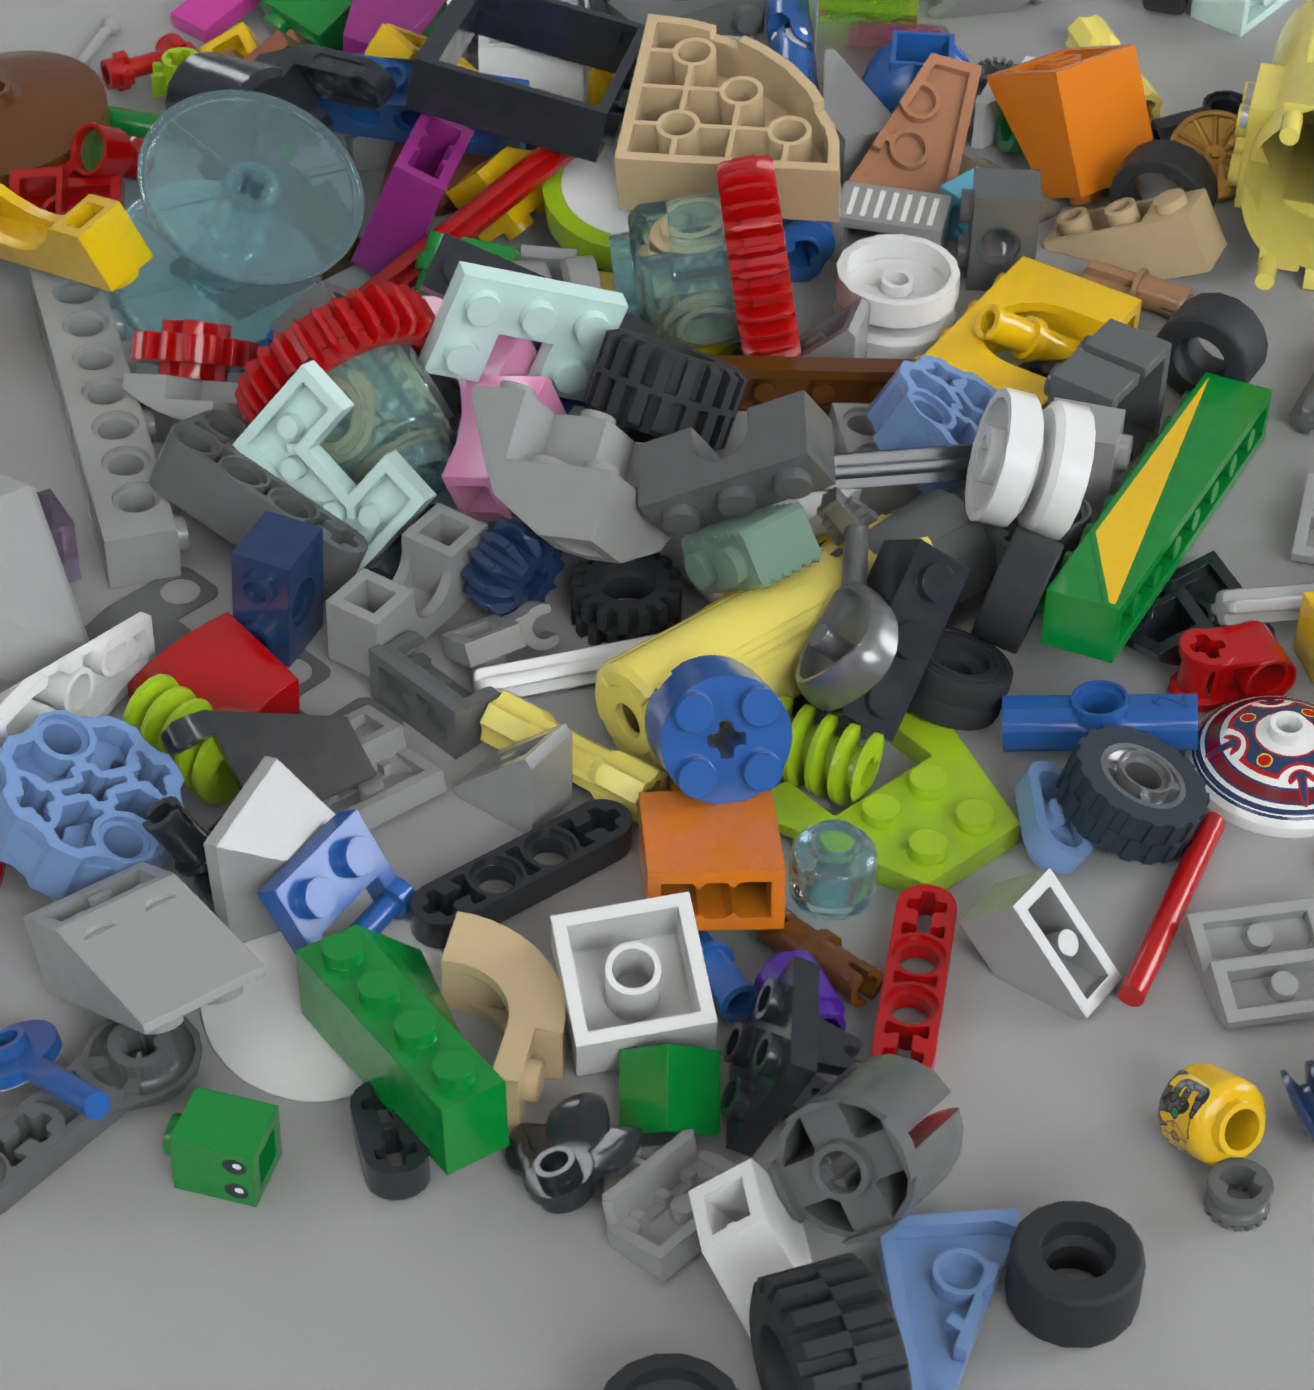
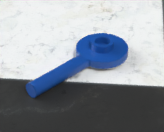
[0,1020,111,1120]

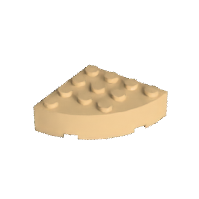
[614,14,841,222]

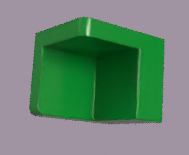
[619,1044,721,1136]

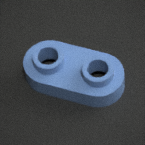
[1014,761,1093,874]

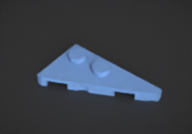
[875,1208,1019,1390]

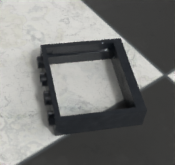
[405,0,645,163]

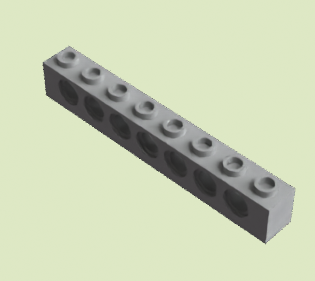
[28,267,190,589]

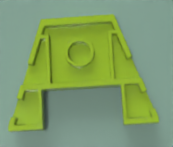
[772,710,1021,893]

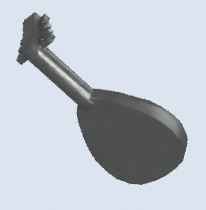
[795,487,898,712]

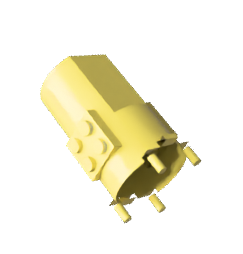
[1227,0,1314,290]

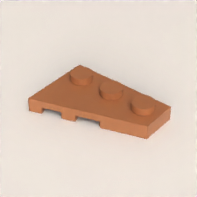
[848,53,982,194]

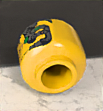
[1157,1062,1266,1166]

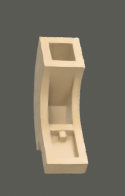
[441,911,566,1129]

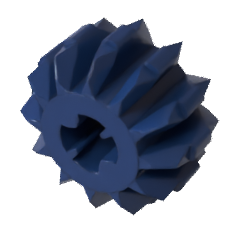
[462,515,565,617]

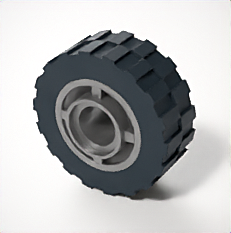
[1055,725,1210,865]

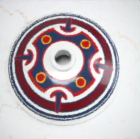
[1184,695,1314,839]

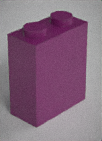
[351,113,474,275]

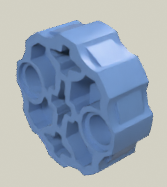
[866,355,997,493]
[0,710,187,900]

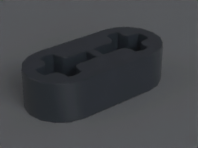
[350,1081,430,1200]

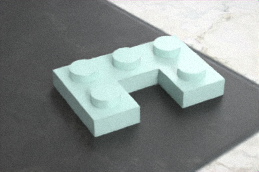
[418,261,629,402]
[232,360,437,574]

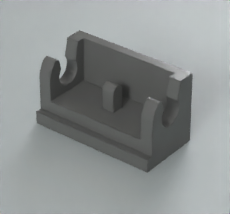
[369,631,501,759]

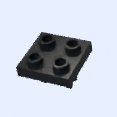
[721,955,863,1157]

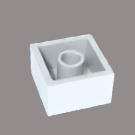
[550,891,718,1077]

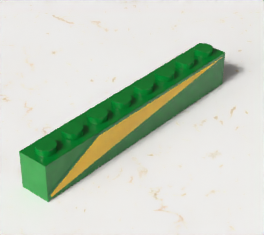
[1035,372,1273,663]

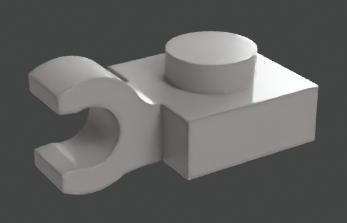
[439,600,560,671]

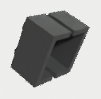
[1044,318,1172,477]

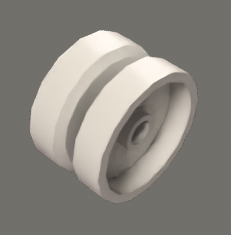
[833,234,960,359]
[965,387,1096,540]

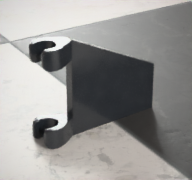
[160,710,377,831]

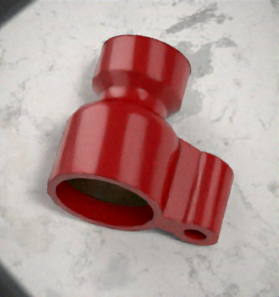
[58,123,159,181]

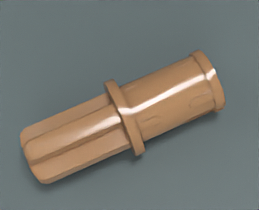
[1083,260,1194,318]

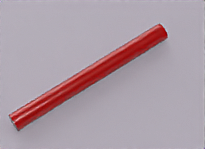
[1118,812,1226,1007]

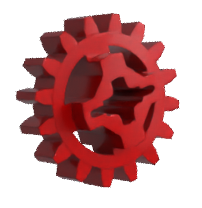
[131,319,259,382]

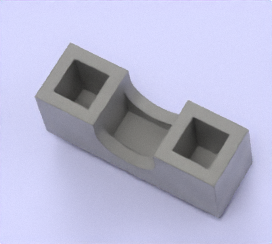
[325,503,488,678]

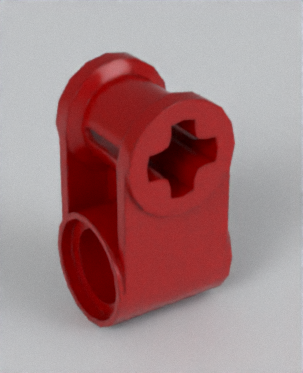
[1167,621,1297,712]

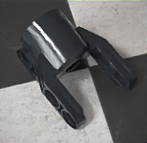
[165,44,397,213]

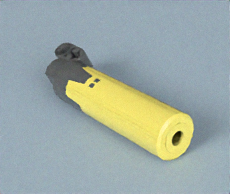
[595,484,1092,771]

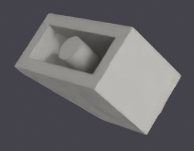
[958,868,1123,1021]

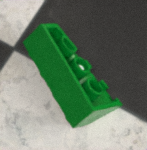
[295,924,509,1175]

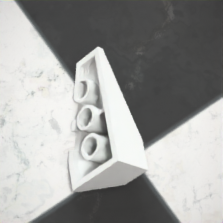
[0,612,156,750]

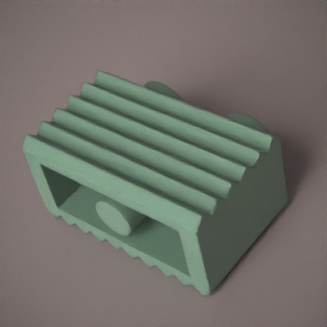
[681,501,822,594]

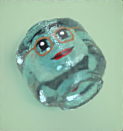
[788,819,878,921]

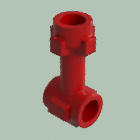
[100,33,199,92]

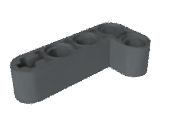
[149,410,368,601]

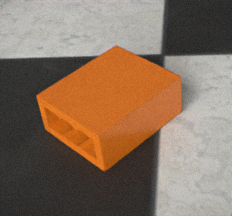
[638,789,786,931]

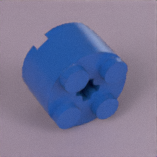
[645,655,792,804]

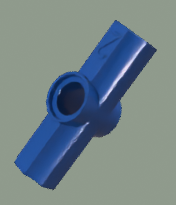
[1002,680,1198,752]

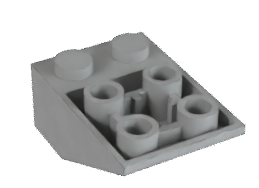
[23,862,266,1035]

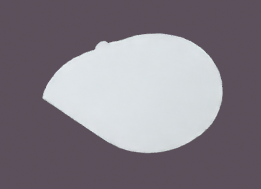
[200,889,443,1102]

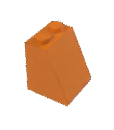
[987,44,1153,205]

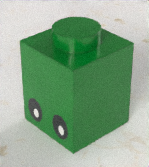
[163,1087,282,1207]

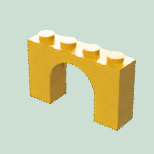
[915,256,1142,410]

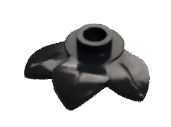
[505,1092,644,1214]

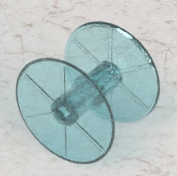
[109,90,364,373]

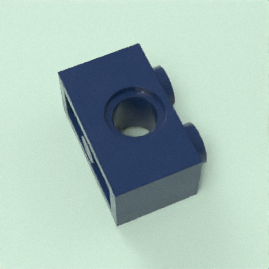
[231,510,323,668]

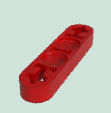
[871,884,957,1071]

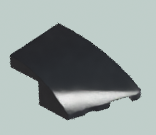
[1125,550,1276,666]

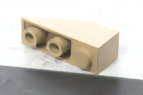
[1043,188,1227,280]

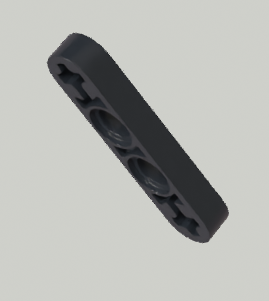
[411,799,632,949]

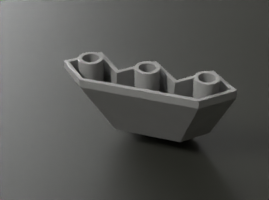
[471,380,671,563]
[0,474,90,684]

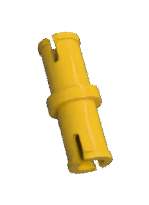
[975,304,1081,362]

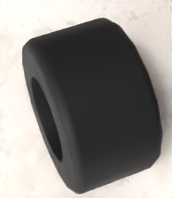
[1156,292,1268,396]
[1005,1201,1146,1348]

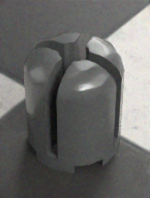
[770,1054,964,1245]

